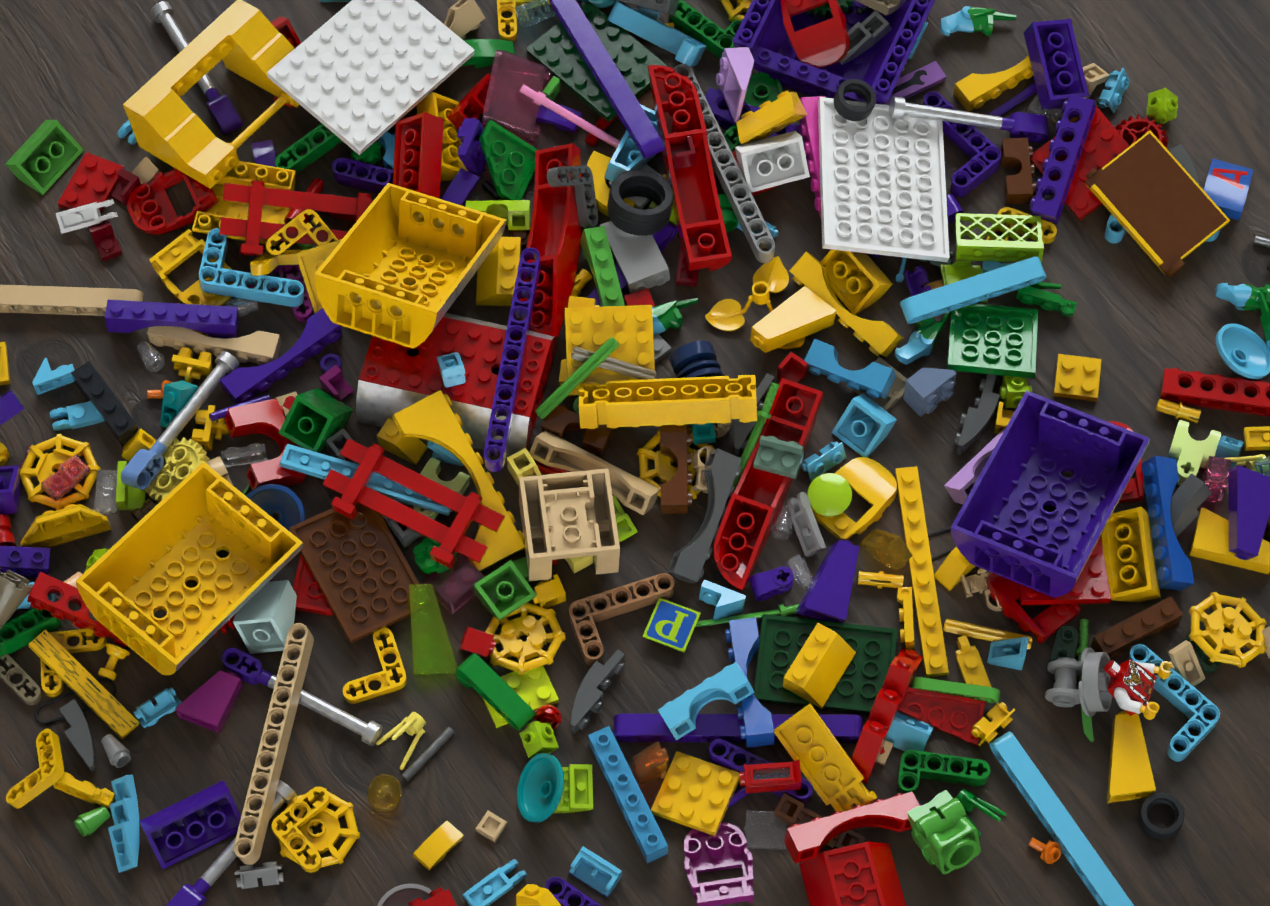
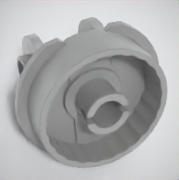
[1045,648,1113,716]

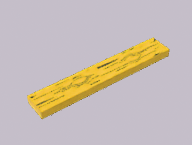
[29,629,139,739]

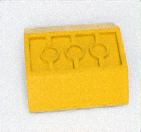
[192,161,296,246]

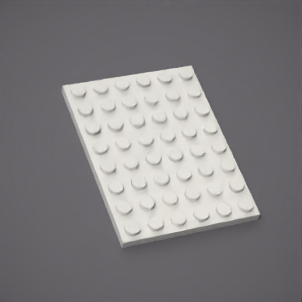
[267,0,475,155]
[818,97,950,262]

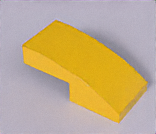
[413,821,464,871]

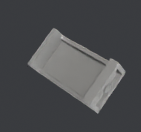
[600,221,670,294]

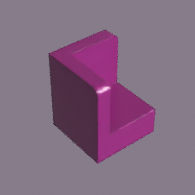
[319,365,353,402]

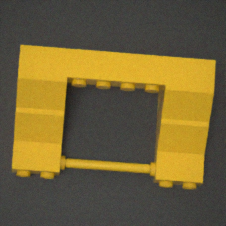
[123,0,300,189]

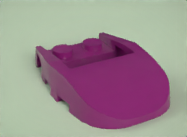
[684,822,754,906]

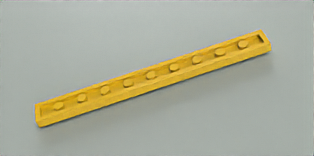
[895,466,949,677]

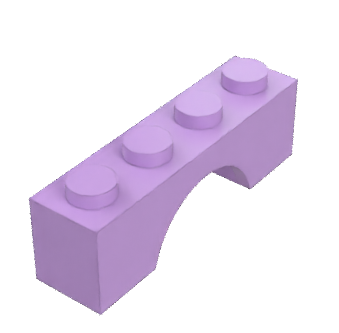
[944,429,1005,504]

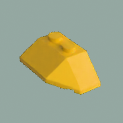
[20,504,112,548]

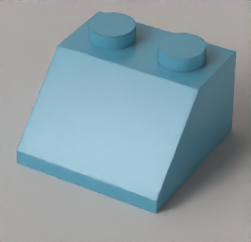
[831,394,897,458]

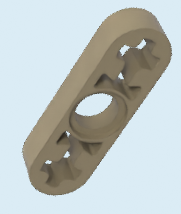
[0,654,42,705]

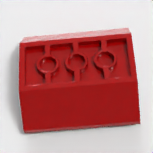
[799,841,906,906]

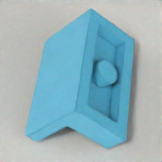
[886,711,934,751]

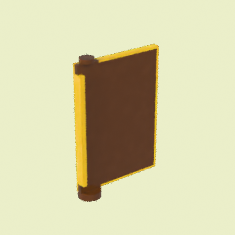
[1085,131,1230,278]

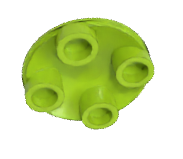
[808,473,852,518]

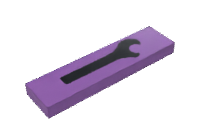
[883,61,946,105]

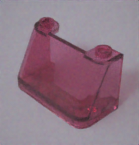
[483,50,551,146]

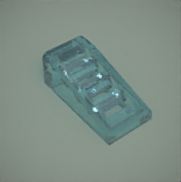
[515,0,556,27]

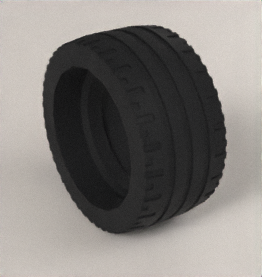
[607,170,673,236]

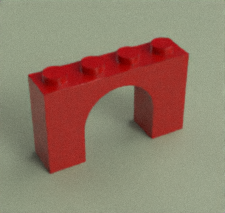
[224,398,306,491]

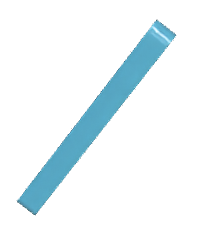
[989,731,1134,906]

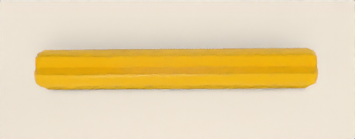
[943,619,1032,649]

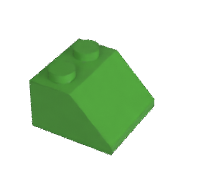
[474,560,537,621]

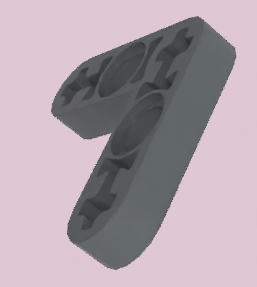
[547,165,598,228]

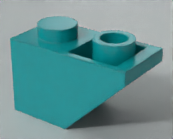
[160,380,198,428]

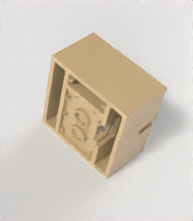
[519,468,620,581]

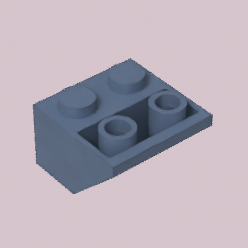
[903,368,957,417]

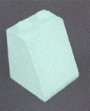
[233,580,297,654]

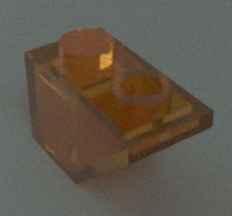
[632,742,669,785]

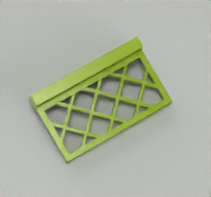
[955,213,1044,263]

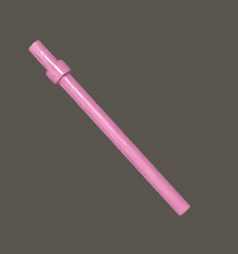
[519,84,620,149]

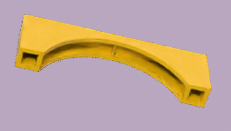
[392,390,525,574]

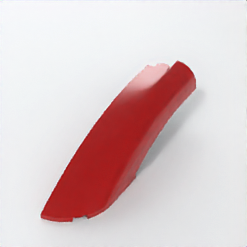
[648,65,732,271]
[519,143,582,337]
[714,378,824,591]

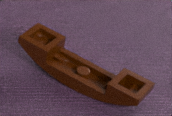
[773,793,866,850]

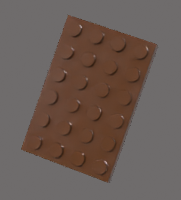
[288,503,430,644]

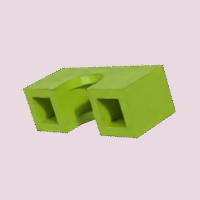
[465,200,530,230]

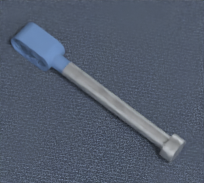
[121,351,239,490]

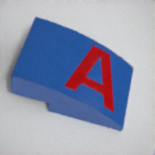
[1203,158,1253,221]

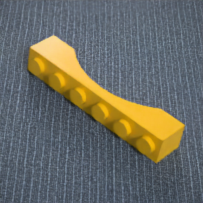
[953,55,1033,112]
[789,252,903,357]

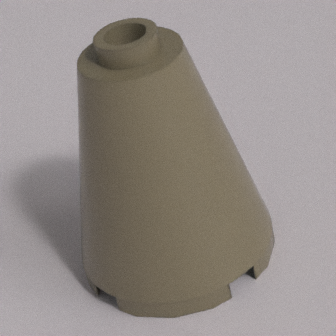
[0,568,33,630]

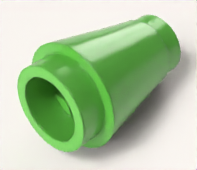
[74,806,110,837]

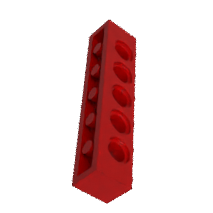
[1159,368,1270,417]
[27,572,137,654]

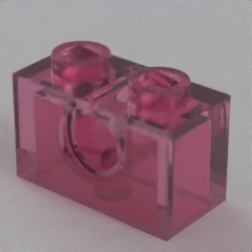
[1201,456,1231,502]

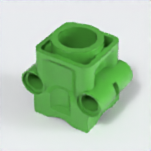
[907,790,981,874]

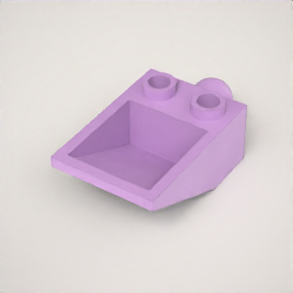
[716,47,754,122]

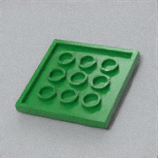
[947,304,1038,379]

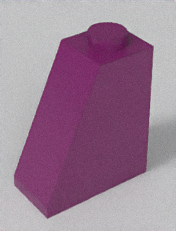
[176,671,243,734]

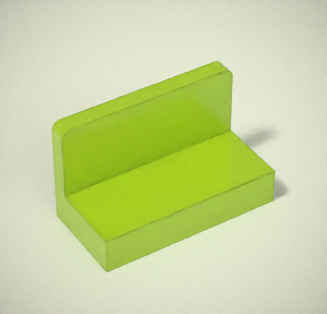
[116,461,146,510]

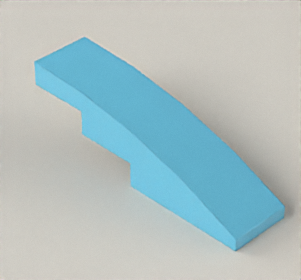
[108,774,140,873]

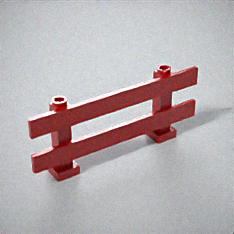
[219,181,373,256]
[323,439,505,569]

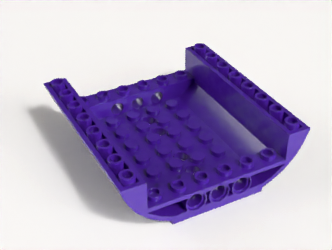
[732,0,935,105]

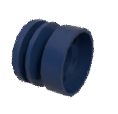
[670,340,724,378]

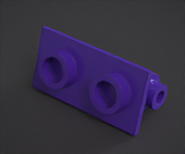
[904,266,931,297]

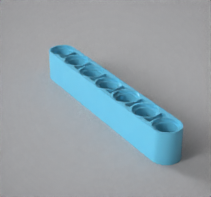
[900,257,1047,324]

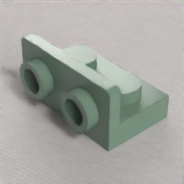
[753,435,804,479]

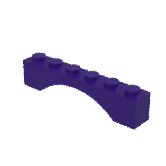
[105,300,239,339]
[220,308,343,405]

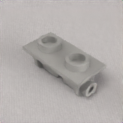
[235,861,284,889]

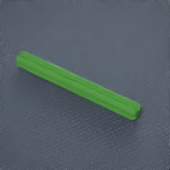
[535,337,620,419]

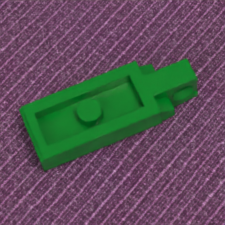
[1016,286,1077,317]

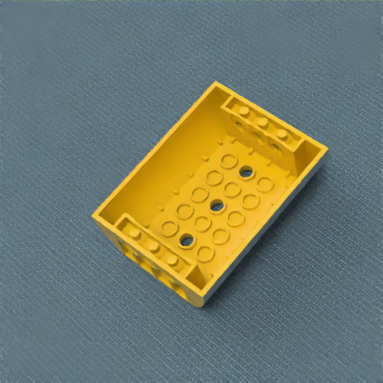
[314,183,506,349]
[76,462,303,675]

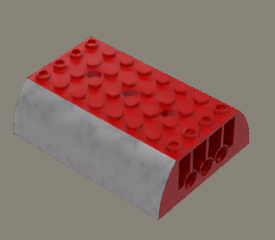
[356,313,558,456]

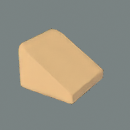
[132,156,159,184]

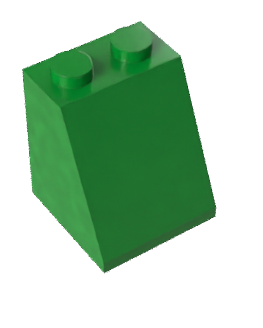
[279,388,354,453]

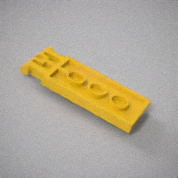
[774,703,877,812]

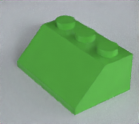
[5,120,84,195]

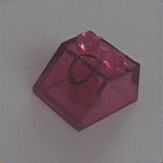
[422,555,484,614]

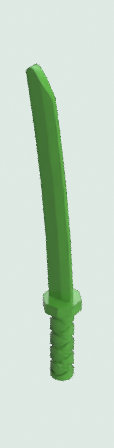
[733,382,780,491]
[696,604,799,627]
[1076,619,1094,743]

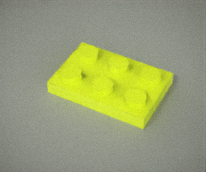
[482,666,559,728]

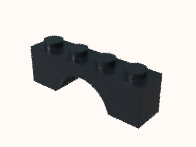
[71,361,139,447]

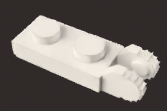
[56,199,118,234]

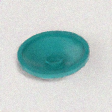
[517,753,564,823]

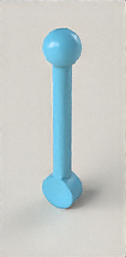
[895,257,907,283]

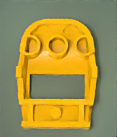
[149,229,235,306]
[810,457,897,541]

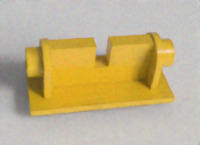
[971,702,1015,746]

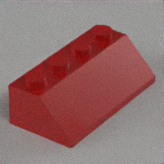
[393,112,444,199]

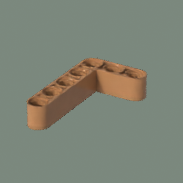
[569,573,674,667]

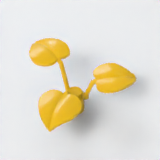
[705,256,805,349]

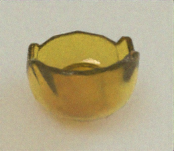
[367,774,402,812]

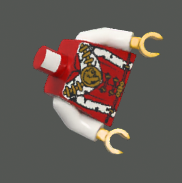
[1104,660,1172,720]

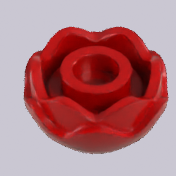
[534,705,562,729]

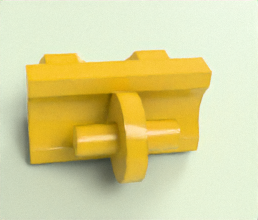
[172,347,213,383]
[192,405,229,450]

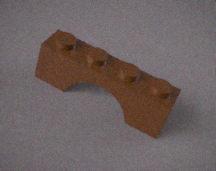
[660,424,692,514]
[1091,596,1183,660]

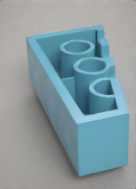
[604,105,659,182]

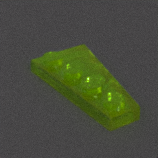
[409,584,458,676]

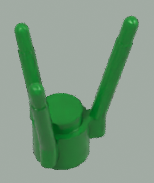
[956,789,1006,837]

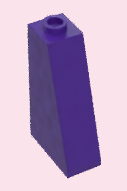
[1228,465,1270,560]
[796,540,859,623]

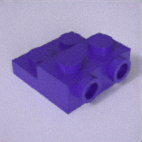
[457,118,486,177]

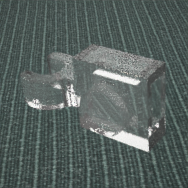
[1027,94,1064,124]

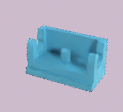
[569,846,622,898]

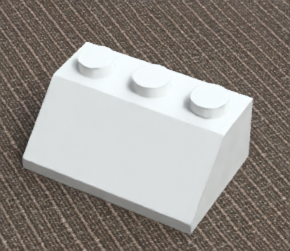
[735,131,810,193]

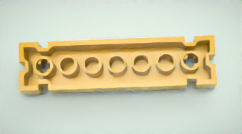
[579,375,757,429]

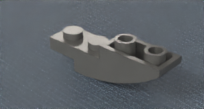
[733,373,775,457]
[954,374,1000,455]
[571,649,626,734]

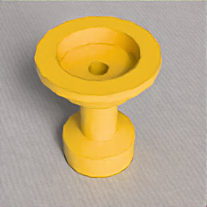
[98,643,131,681]

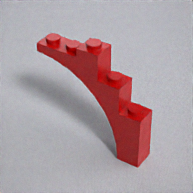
[851,648,923,784]

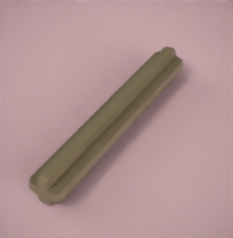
[571,346,656,380]

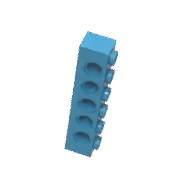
[588,726,668,863]

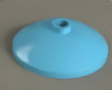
[1216,324,1270,379]

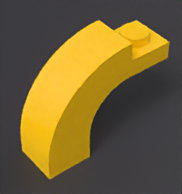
[587,151,636,217]

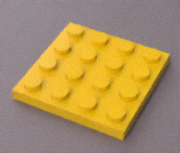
[564,305,655,396]

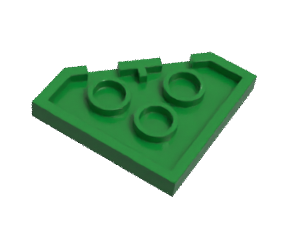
[479,120,538,200]

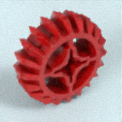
[1115,114,1168,149]

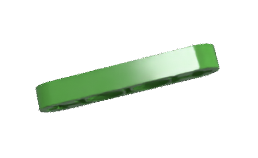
[911,677,1000,703]

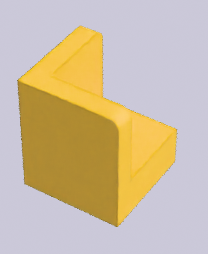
[994,402,1015,434]
[121,428,157,462]

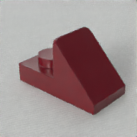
[88,220,122,262]

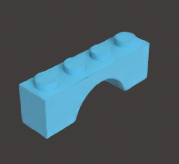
[658,662,755,740]

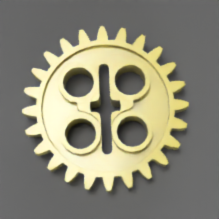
[145,437,210,503]

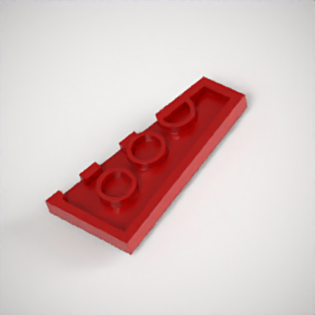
[898,687,985,747]

